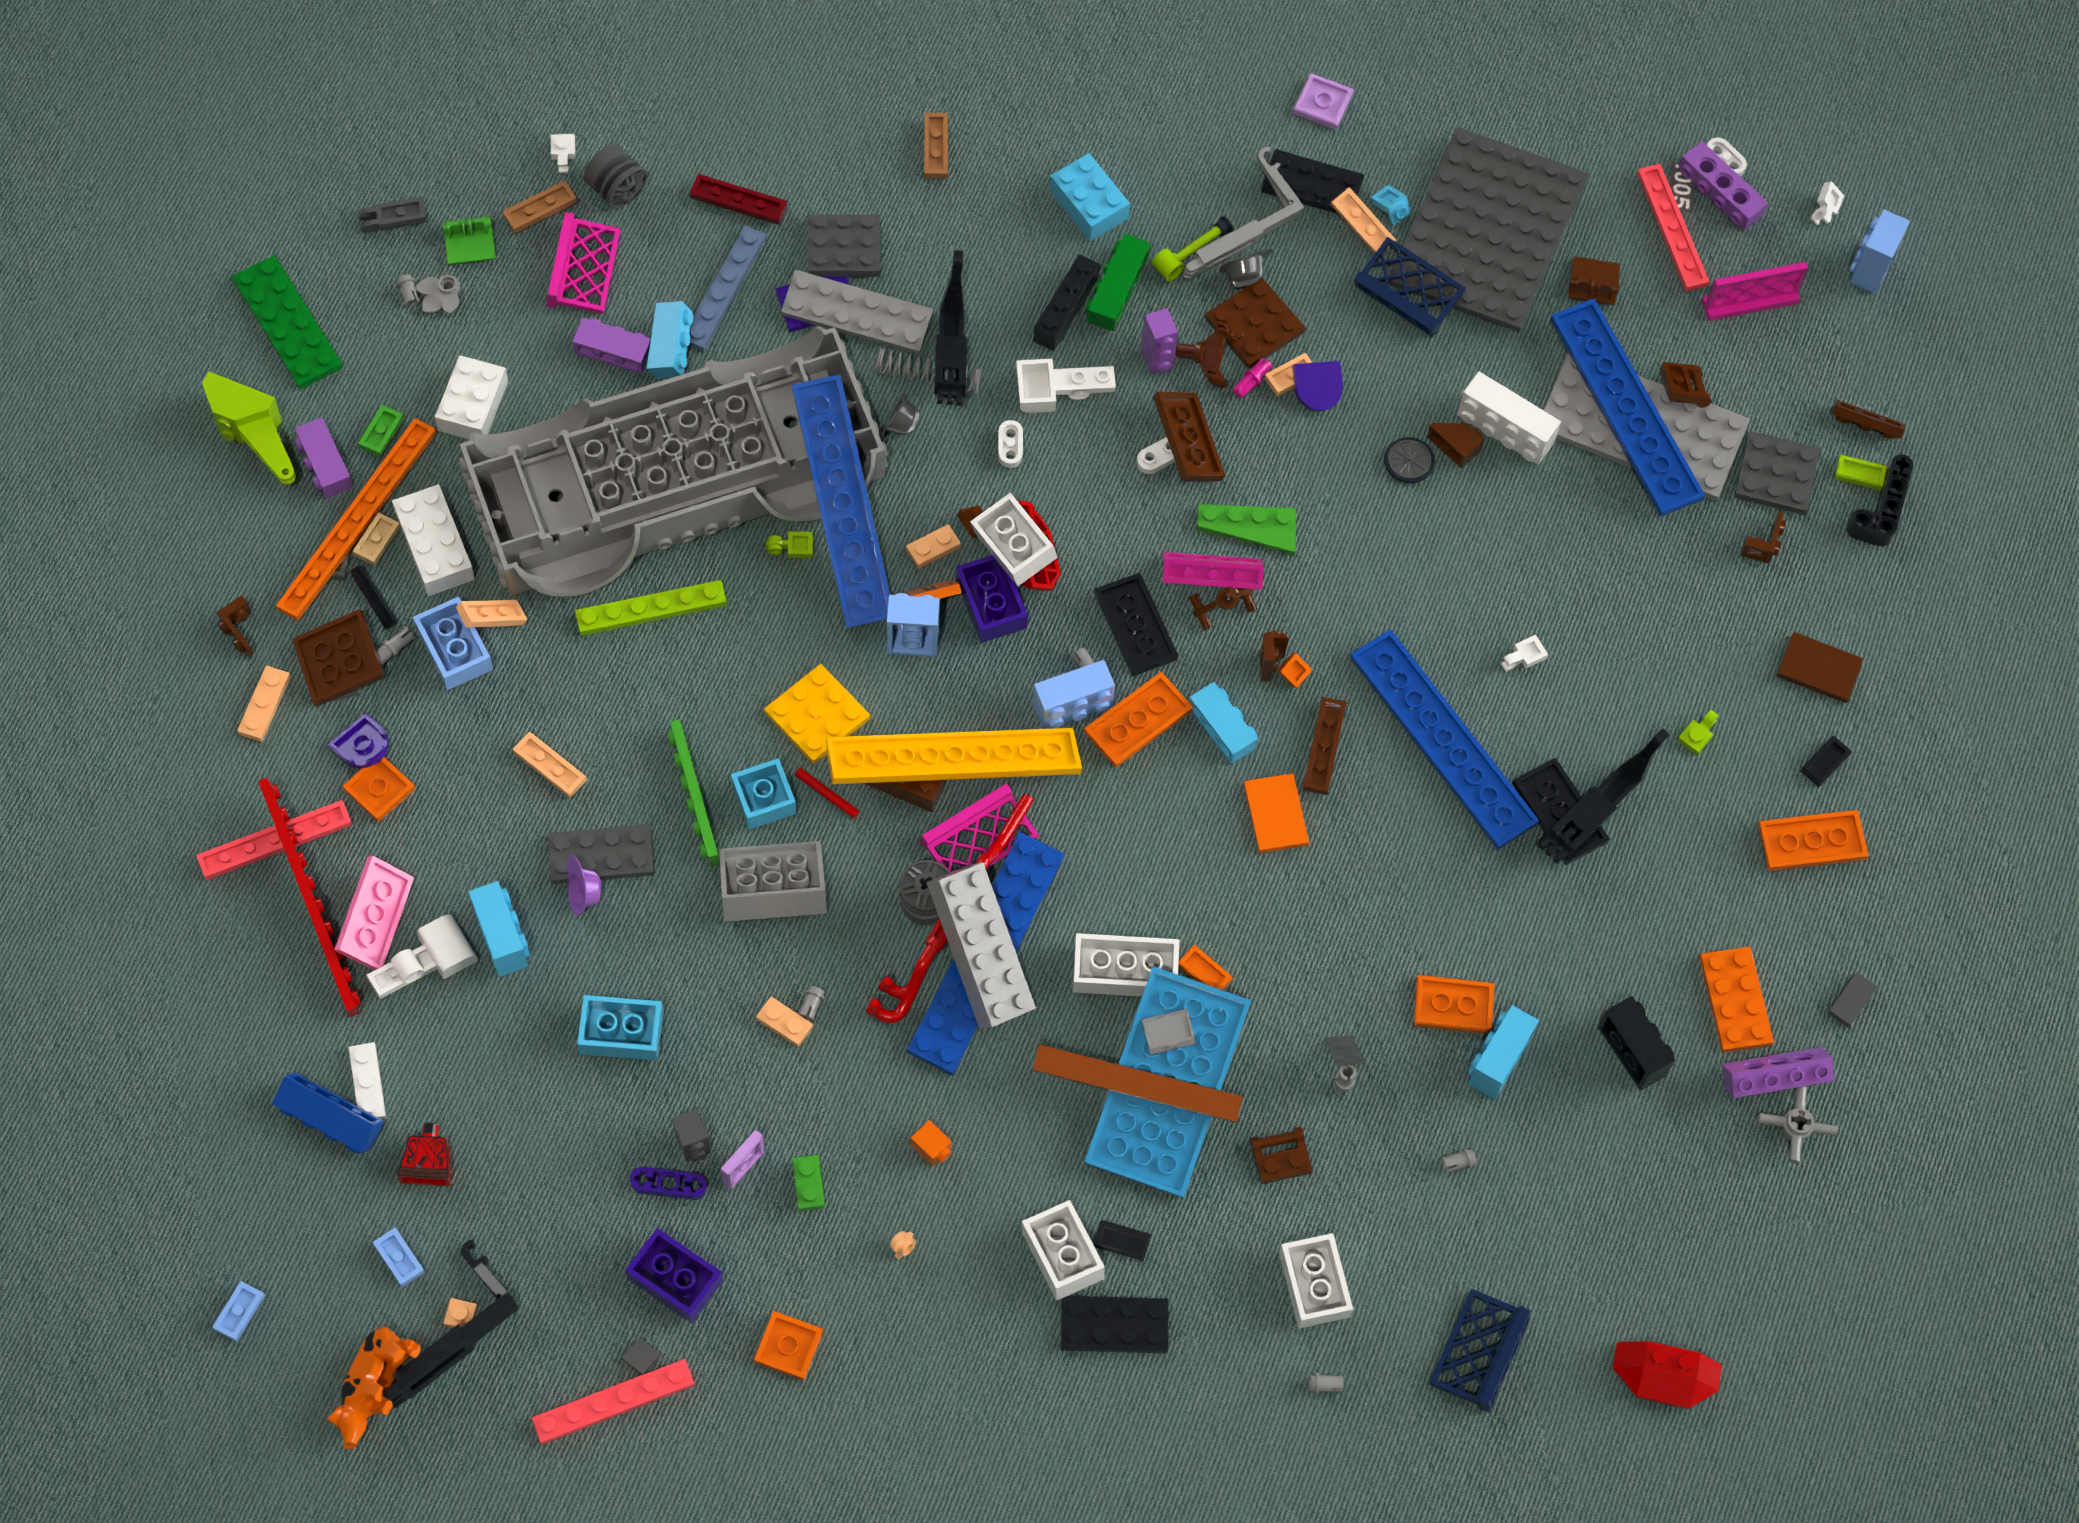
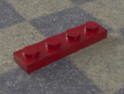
[690,174,787,225]

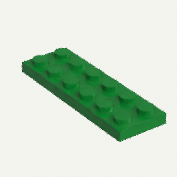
[231,255,343,390]

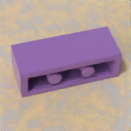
[1141,308,1178,374]
[572,318,651,374]
[293,417,353,499]

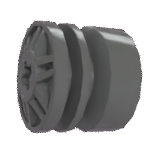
[583,144,648,209]
[900,860,950,925]

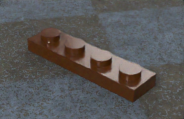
[1303,697,1347,795]

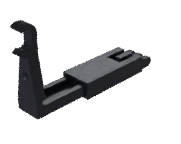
[934,250,967,406]
[1538,728,1670,864]
[384,1240,518,1408]

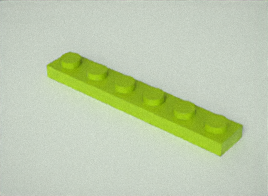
[575,580,727,636]

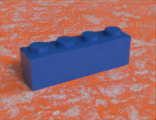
[272,1072,384,1153]

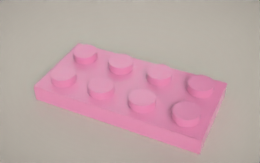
[335,856,414,971]

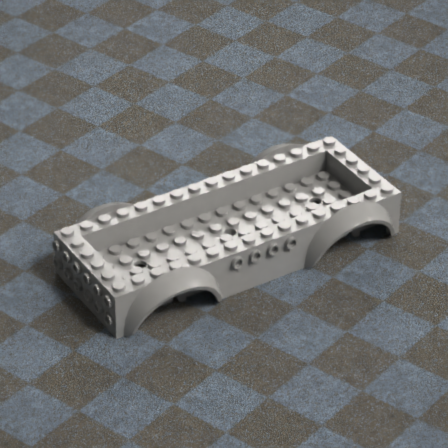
[458,326,888,597]

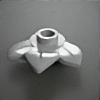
[415,275,461,314]

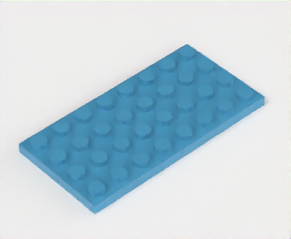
[1084,966,1251,1198]

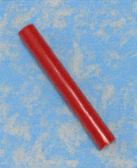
[794,767,860,819]

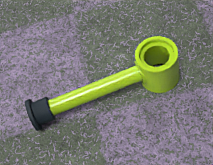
[1151,216,1233,282]

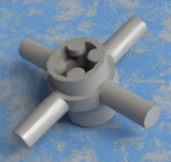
[1758,1086,1838,1163]

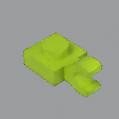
[1677,710,1719,755]

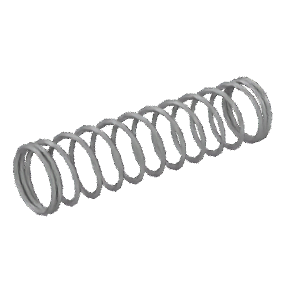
[876,348,982,394]

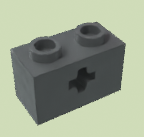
[672,1109,710,1162]

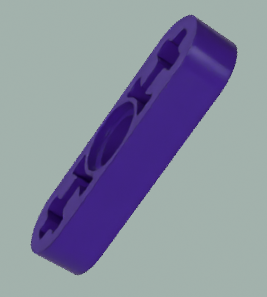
[630,1167,707,1200]

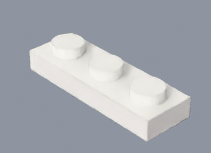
[349,1042,387,1120]

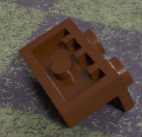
[1260,631,1289,681]

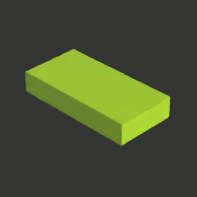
[1834,455,1887,491]

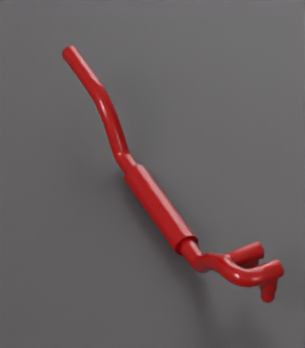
[865,794,1034,1023]

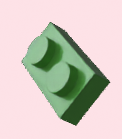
[358,405,404,457]
[792,1155,825,1211]

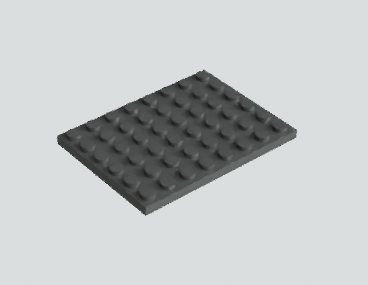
[1388,127,1590,332]

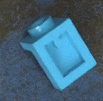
[1371,185,1410,225]

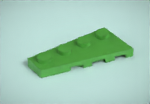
[1197,504,1296,556]

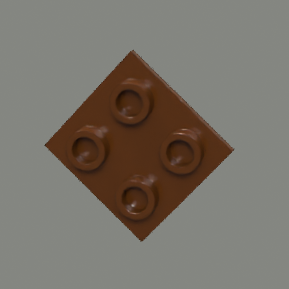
[1568,256,1621,305]

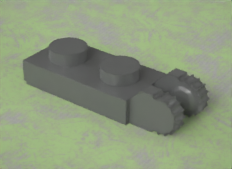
[357,197,427,233]

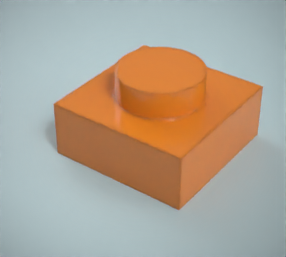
[1277,653,1313,688]

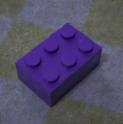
[955,555,1028,643]
[625,1228,723,1323]

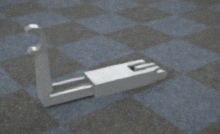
[1183,147,1304,280]

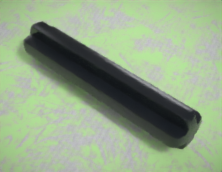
[351,565,396,629]

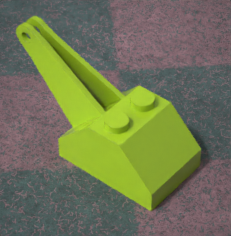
[202,371,296,485]

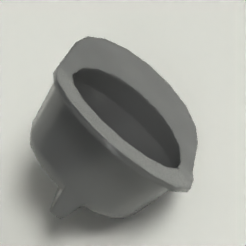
[1219,248,1272,288]
[879,392,920,438]

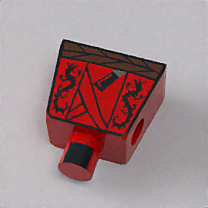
[398,1123,451,1186]

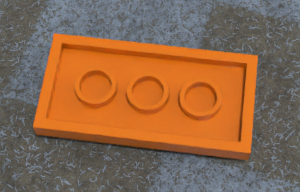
[1084,672,1193,768]
[1758,810,1869,871]
[1699,947,1774,1053]

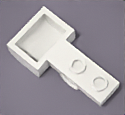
[1016,359,1116,413]
[367,914,478,999]

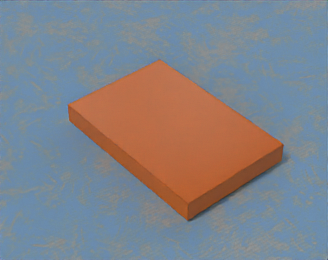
[1243,773,1309,854]
[1413,975,1494,1034]

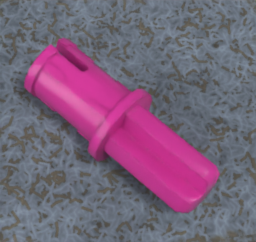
[1233,358,1273,398]

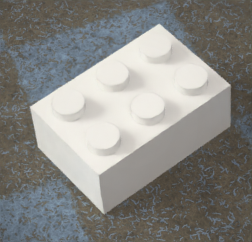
[435,355,508,439]
[970,493,1058,586]
[1022,1200,1105,1301]
[1279,1233,1353,1329]

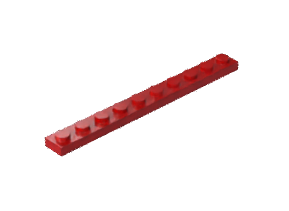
[258,777,361,1018]

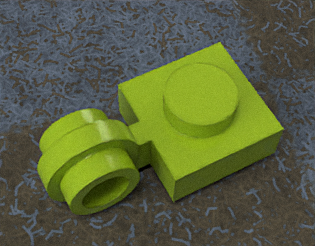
[765,531,813,558]

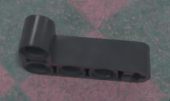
[1847,454,1913,546]

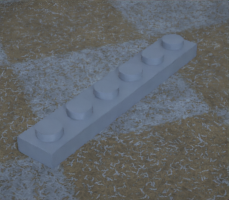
[689,225,766,352]

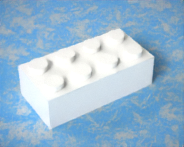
[1457,371,1561,465]
[392,484,475,596]
[1073,933,1179,996]

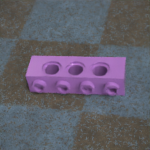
[1678,141,1768,231]
[1722,1047,1834,1098]

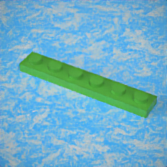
[667,719,719,867]

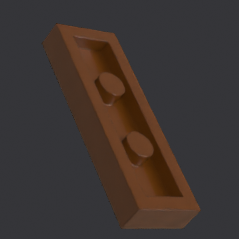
[1832,400,1905,439]

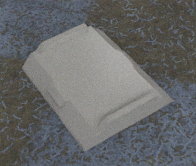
[1141,1009,1195,1055]

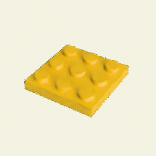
[764,664,870,765]

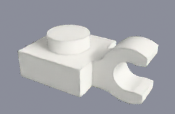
[551,134,575,173]
[1811,182,1844,225]
[1501,635,1548,672]

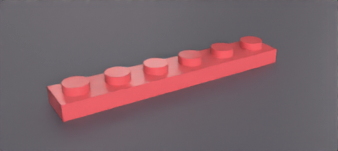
[1637,164,1709,292]
[196,800,352,881]
[532,1359,695,1445]

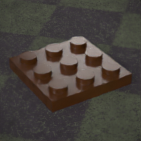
[1205,277,1306,369]
[292,609,385,707]

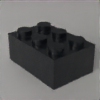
[1598,996,1675,1091]

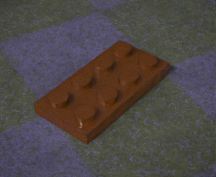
[1153,392,1225,481]

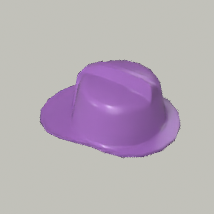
[567,855,602,915]

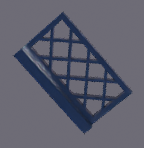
[1354,237,1466,338]
[1429,1289,1531,1413]

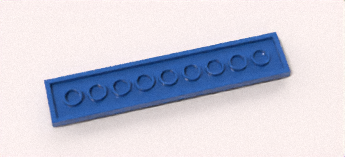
[1550,299,1705,517]
[791,374,890,628]
[1350,629,1539,850]
[906,832,1065,1076]

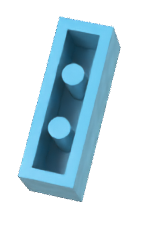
[647,301,693,379]
[1189,682,1258,764]

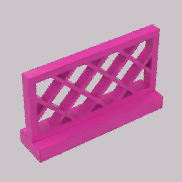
[546,212,621,314]
[1701,262,1808,321]
[1163,552,1264,590]
[920,783,1039,872]

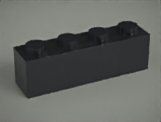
[1033,254,1100,351]

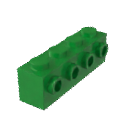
[1085,233,1151,331]

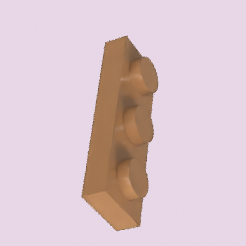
[924,113,948,178]
[502,180,577,234]

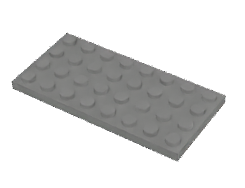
[1544,353,1750,502]

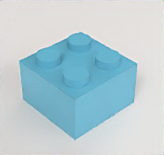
[731,758,797,830]

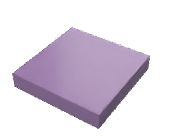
[1293,73,1354,130]
[721,1130,764,1190]

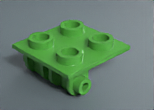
[442,216,496,265]

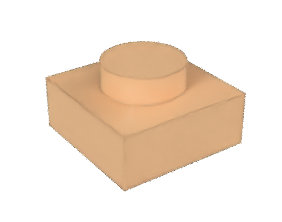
[443,1298,478,1328]

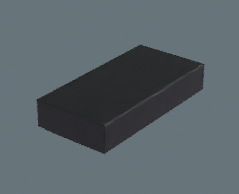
[1800,735,1853,788]
[1094,1220,1152,1261]

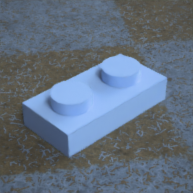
[373,1228,425,1287]
[212,1281,265,1342]

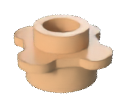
[890,1231,916,1259]

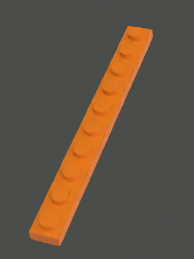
[276,418,437,621]

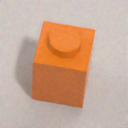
[911,1120,952,1166]

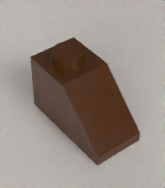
[1427,423,1485,468]

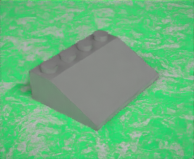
[719,841,827,922]

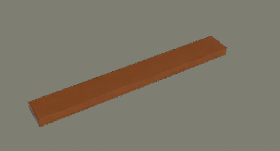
[1032,1044,1243,1123]

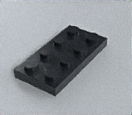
[1261,149,1365,214]
[1094,572,1179,677]
[1512,758,1610,865]
[1061,1296,1168,1353]

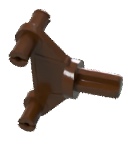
[1176,321,1238,388]
[1189,586,1257,631]

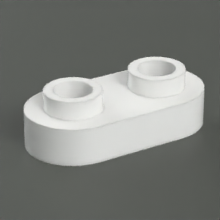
[1707,138,1747,177]
[998,420,1023,468]
[1137,437,1175,474]

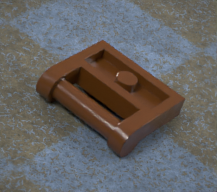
[1660,362,1711,408]
[1250,1127,1313,1185]

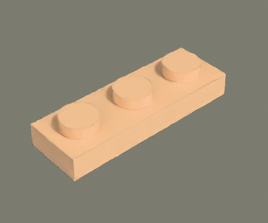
[1331,187,1396,254]
[456,600,527,628]
[237,665,291,742]
[513,732,587,798]

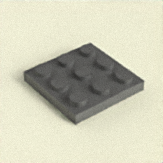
[808,214,880,277]
[1734,431,1820,515]

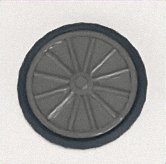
[1384,437,1435,483]

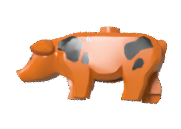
[327,1327,421,1449]

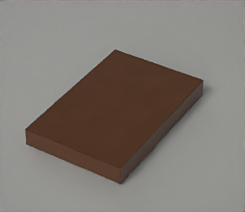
[1776,632,1864,703]

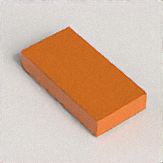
[1178,944,1233,990]

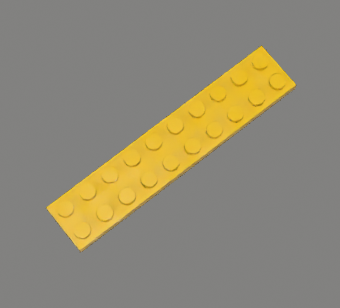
[825,728,1082,784]

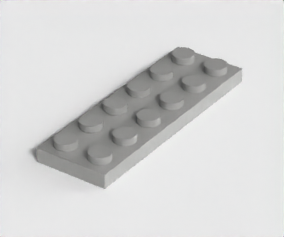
[781,270,933,355]

